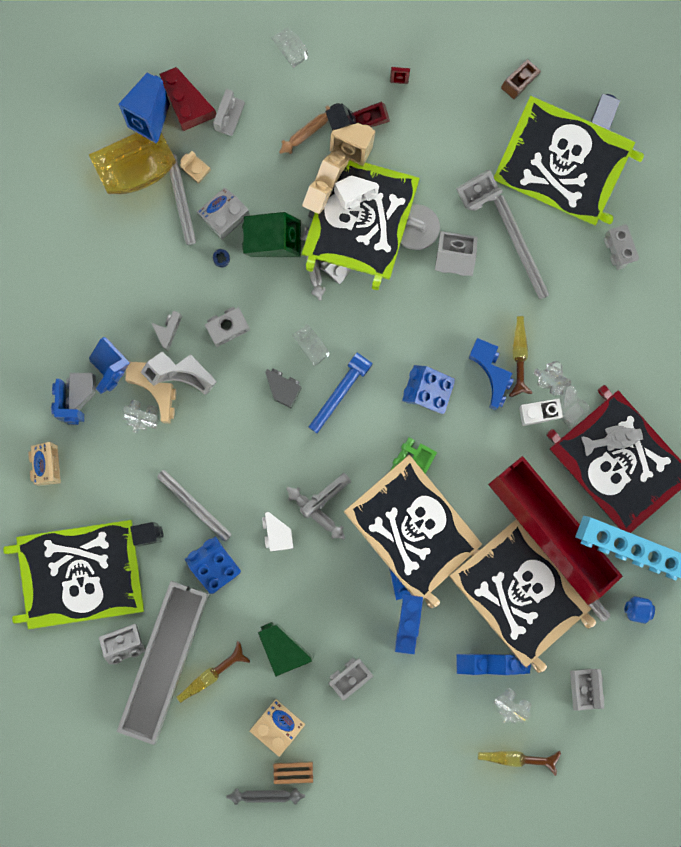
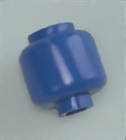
[624,596,655,624]

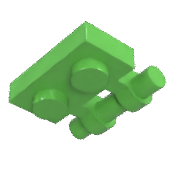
[390,437,437,474]

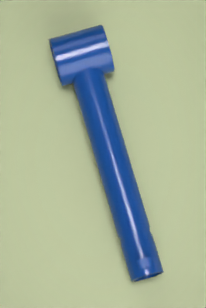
[308,352,373,434]

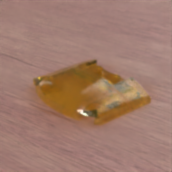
[89,132,176,194]

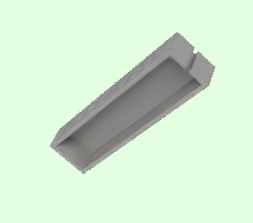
[117,581,209,745]

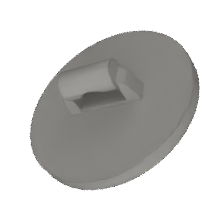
[401,204,440,250]

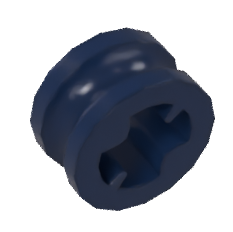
[213,249,230,268]

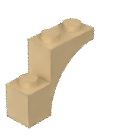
[302,150,350,214]
[125,362,176,424]

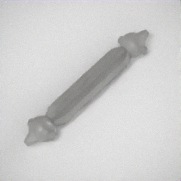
[300,227,326,301]
[286,487,345,540]

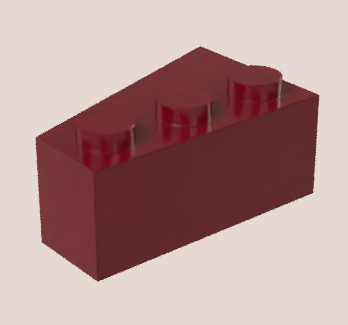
[159,67,217,131]

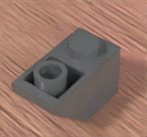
[265,368,302,408]

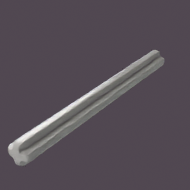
[494,195,549,299]

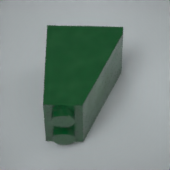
[242,212,301,257]
[258,622,313,677]

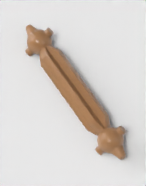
[279,105,330,154]

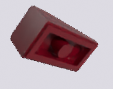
[390,67,410,84]
[353,101,390,127]

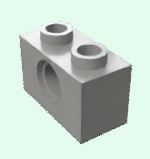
[205,307,250,347]

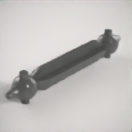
[227,788,305,805]

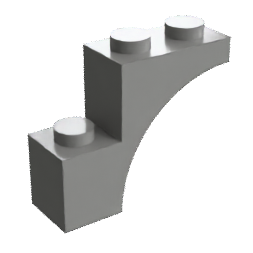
[141,351,217,395]

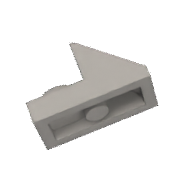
[152,311,182,352]

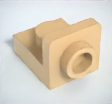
[180,151,211,184]

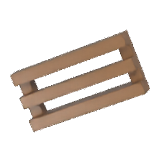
[273,762,313,784]

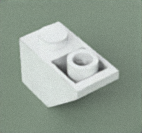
[334,176,379,210]
[519,399,563,426]
[262,512,294,552]

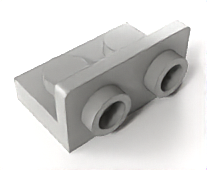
[213,89,245,136]
[99,624,146,664]

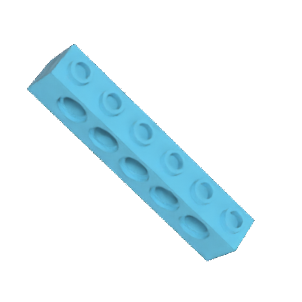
[575,516,681,581]

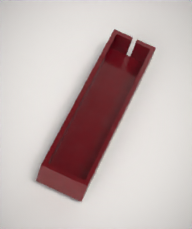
[488,456,623,605]

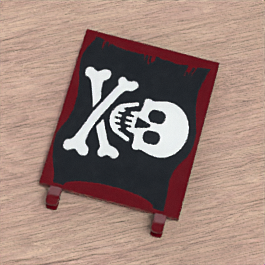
[546,385,681,533]

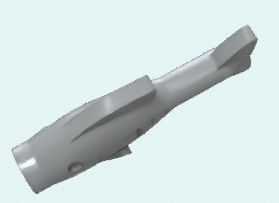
[581,426,643,456]

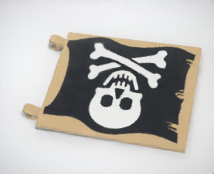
[343,455,482,608]
[449,519,596,673]

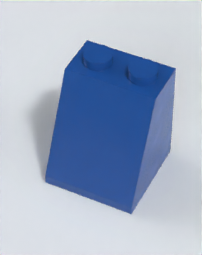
[119,72,170,143]

